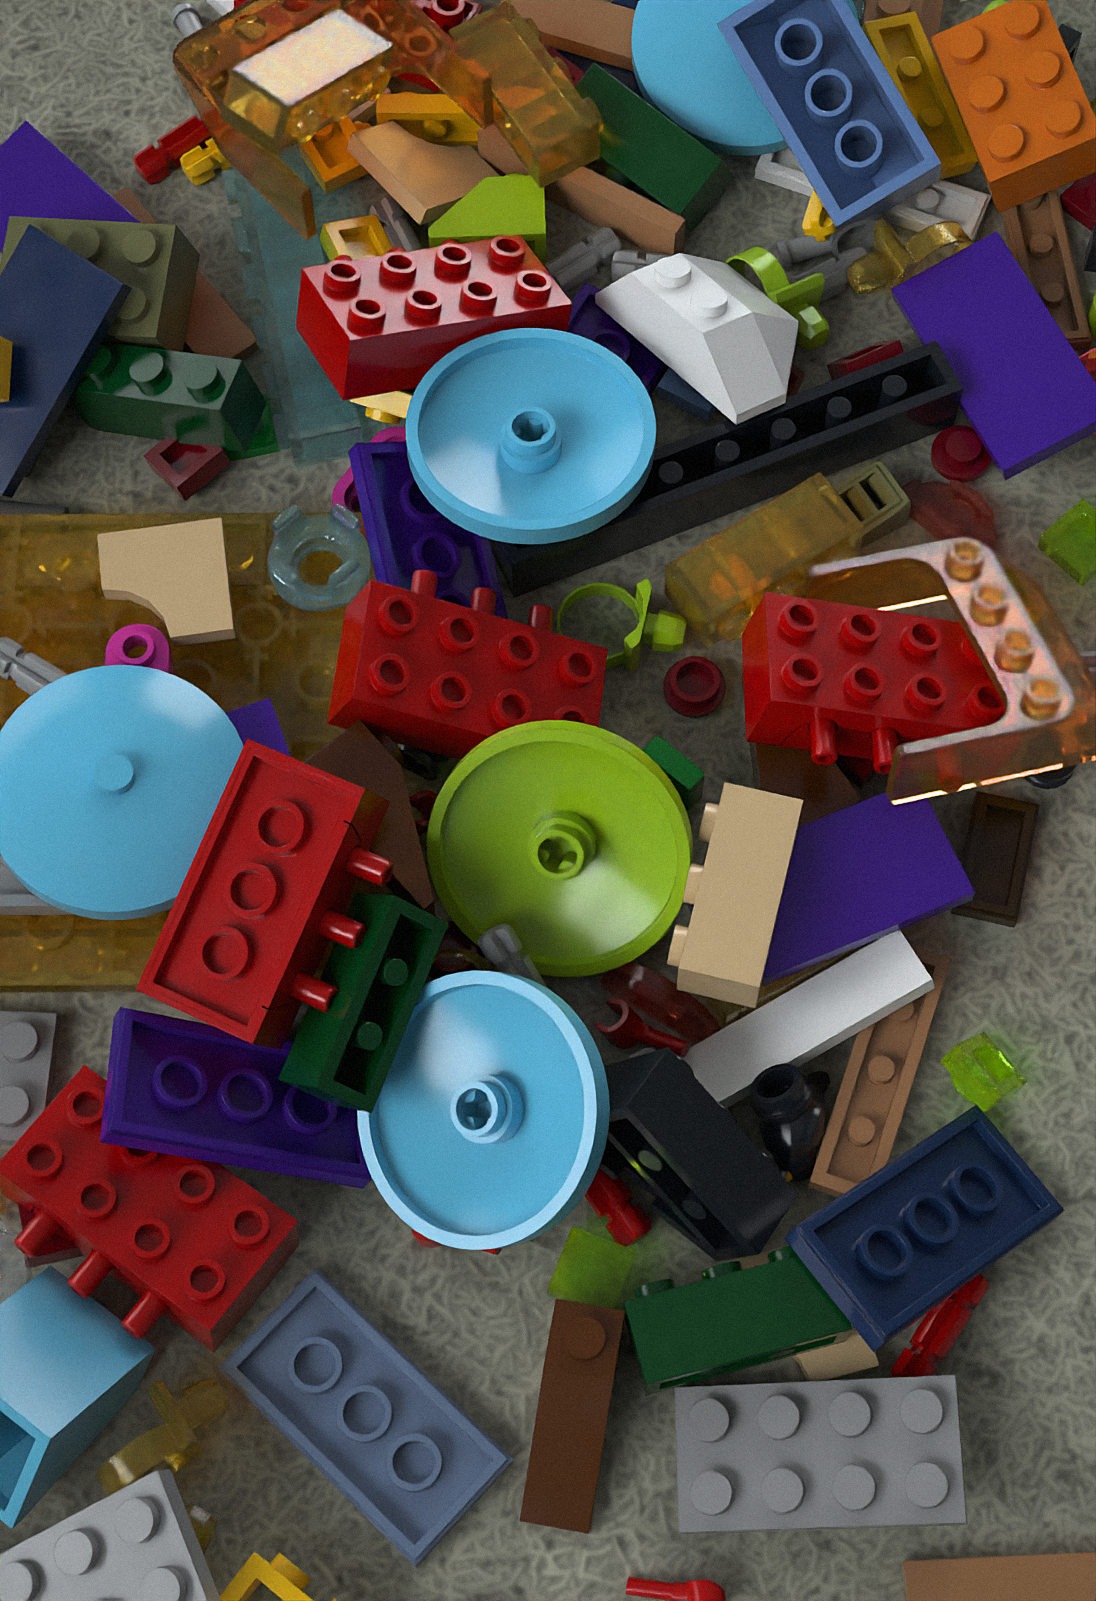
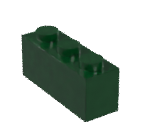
[551,62,735,232]
[69,341,267,453]
[278,893,449,1113]
[624,1245,852,1396]

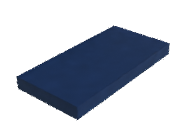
[0,224,132,498]
[784,1105,1065,1352]

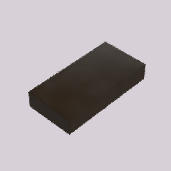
[951,791,1040,928]

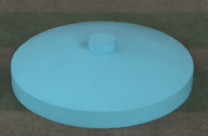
[631,0,860,156]
[405,328,656,545]
[0,665,244,920]
[357,970,610,1250]

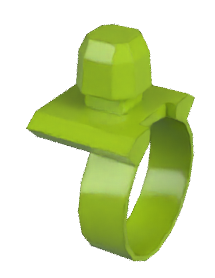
[725,246,830,351]
[557,578,687,673]

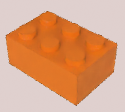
[930,0,1096,213]

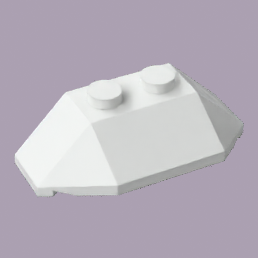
[595,253,799,425]

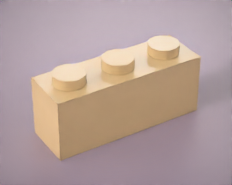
[667,782,804,1008]

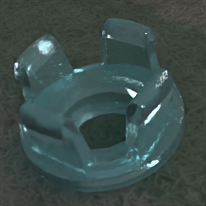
[267,503,371,611]

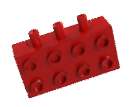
[296,235,572,400]
[327,570,608,760]
[742,592,1018,783]
[136,738,394,1050]
[0,1065,299,1353]

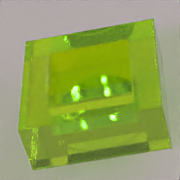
[1037,498,1096,586]
[940,1032,1028,1112]
[547,1226,636,1309]

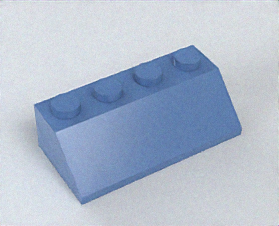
[717,0,941,229]

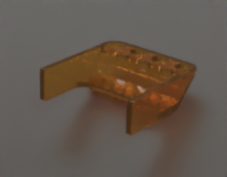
[173,0,494,240]
[802,537,1096,805]

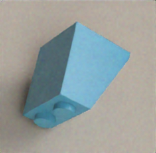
[0,1265,156,1529]

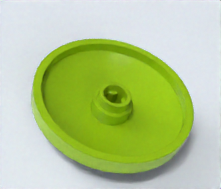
[427,720,693,977]

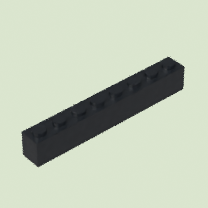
[490,341,963,598]

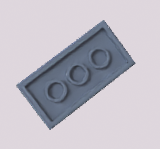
[217,1267,514,1568]

